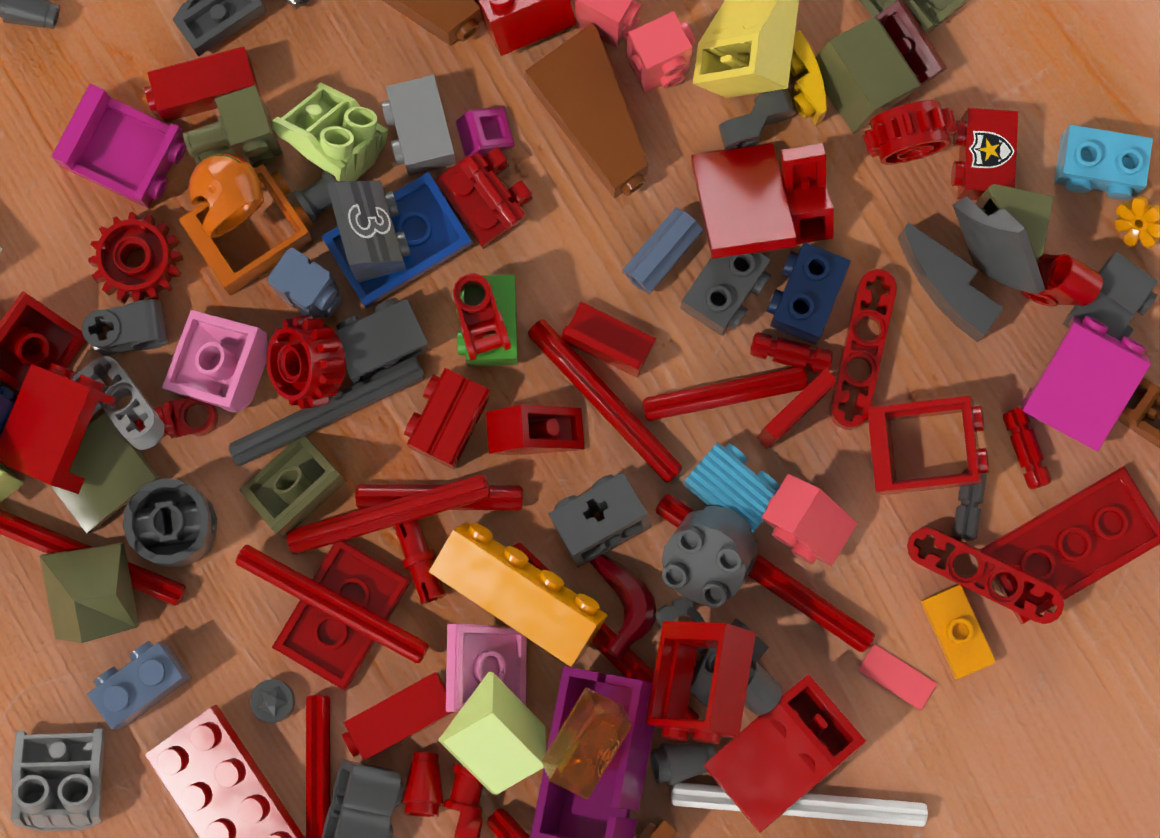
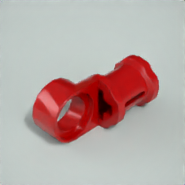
[133,397,218,439]
[444,763,483,838]

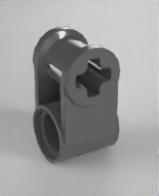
[82,299,169,355]

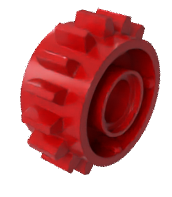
[863,100,958,165]
[88,212,183,304]
[267,315,346,409]

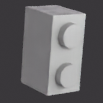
[381,75,457,176]

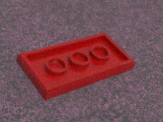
[980,466,1160,624]

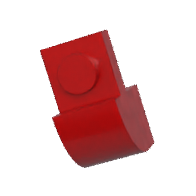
[780,143,834,245]

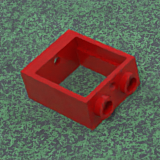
[867,396,989,495]
[645,621,756,744]

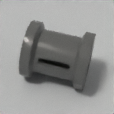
[292,171,336,223]

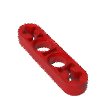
[830,269,897,430]
[907,527,1064,624]

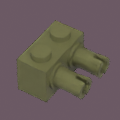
[182,85,283,168]

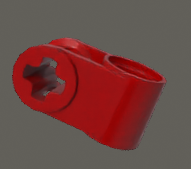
[1021,253,1103,307]
[453,273,512,361]

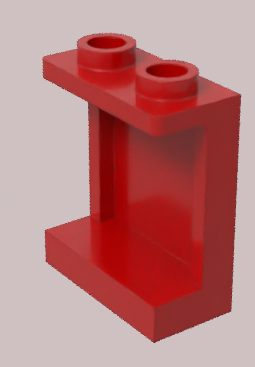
[0,363,117,494]

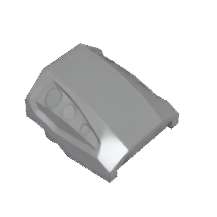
[11,729,105,831]

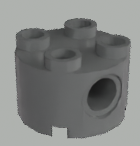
[123,478,217,567]
[662,505,759,607]

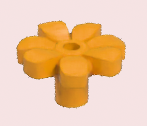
[1114,196,1160,248]

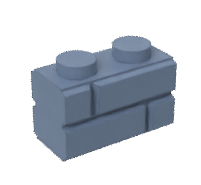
[268,248,342,319]

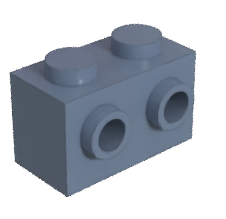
[87,641,192,730]

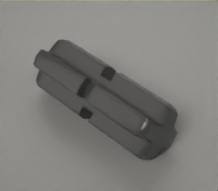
[952,468,987,541]

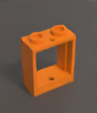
[178,164,314,296]

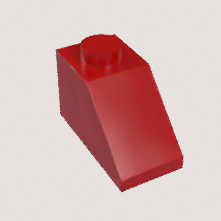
[486,404,585,455]

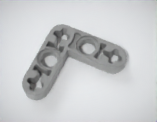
[72,356,165,450]

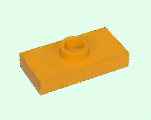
[920,584,996,680]

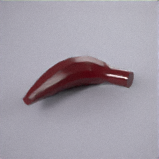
[590,554,656,660]

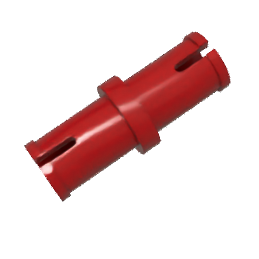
[393,519,447,604]

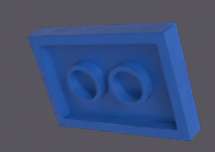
[321,172,473,309]

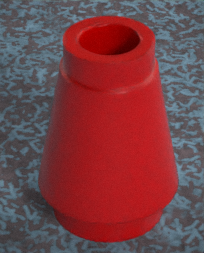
[401,752,444,817]

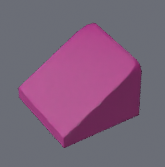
[456,107,515,157]

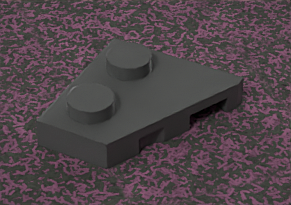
[173,0,266,57]

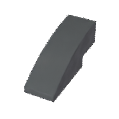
[898,222,1003,342]

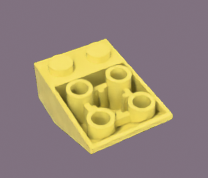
[693,0,799,98]

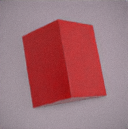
[0,291,86,391]

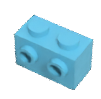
[1054,125,1153,200]

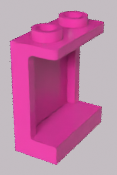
[51,83,187,209]
[1022,316,1151,452]

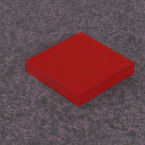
[757,369,836,449]

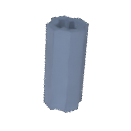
[622,207,703,295]

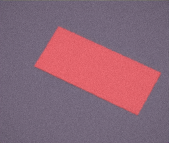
[858,643,937,711]

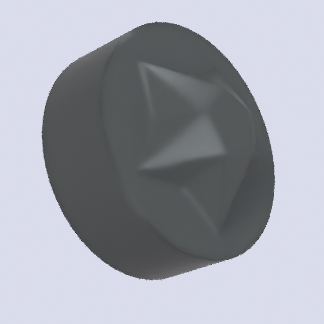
[250,679,295,723]

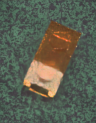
[542,687,633,800]

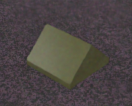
[815,17,922,134]
[975,184,1054,261]
[240,436,346,538]

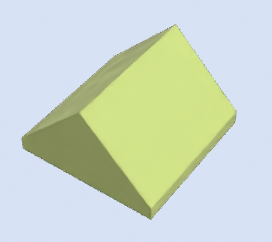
[438,672,546,795]

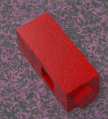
[144,46,259,122]
[342,672,454,761]

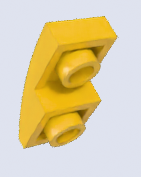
[790,30,827,126]

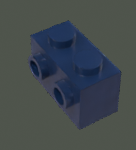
[767,242,851,345]

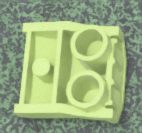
[272,82,388,181]

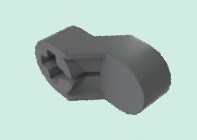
[719,89,796,150]

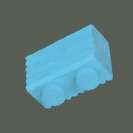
[683,442,780,534]

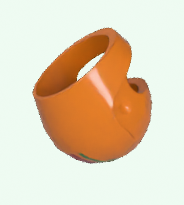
[188,153,264,238]

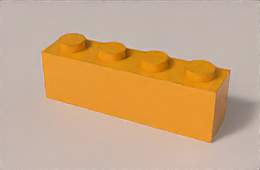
[429,522,608,667]

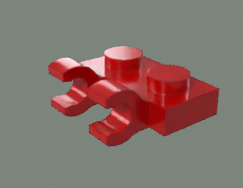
[434,147,533,249]

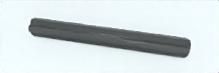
[229,357,425,466]

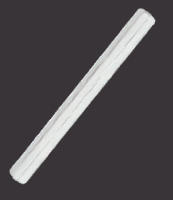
[670,782,928,827]

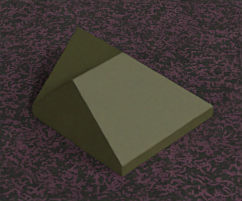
[39,543,139,643]

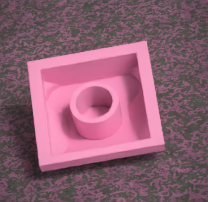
[162,310,269,412]

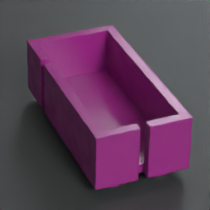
[530,666,654,838]

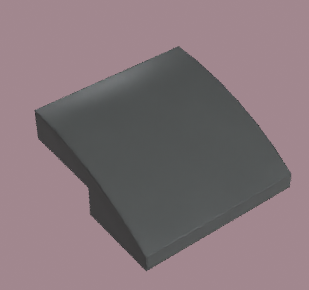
[953,196,1045,294]

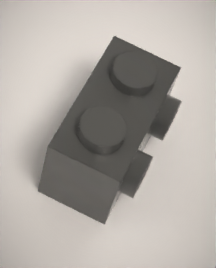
[680,252,771,336]

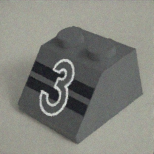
[326,180,411,283]

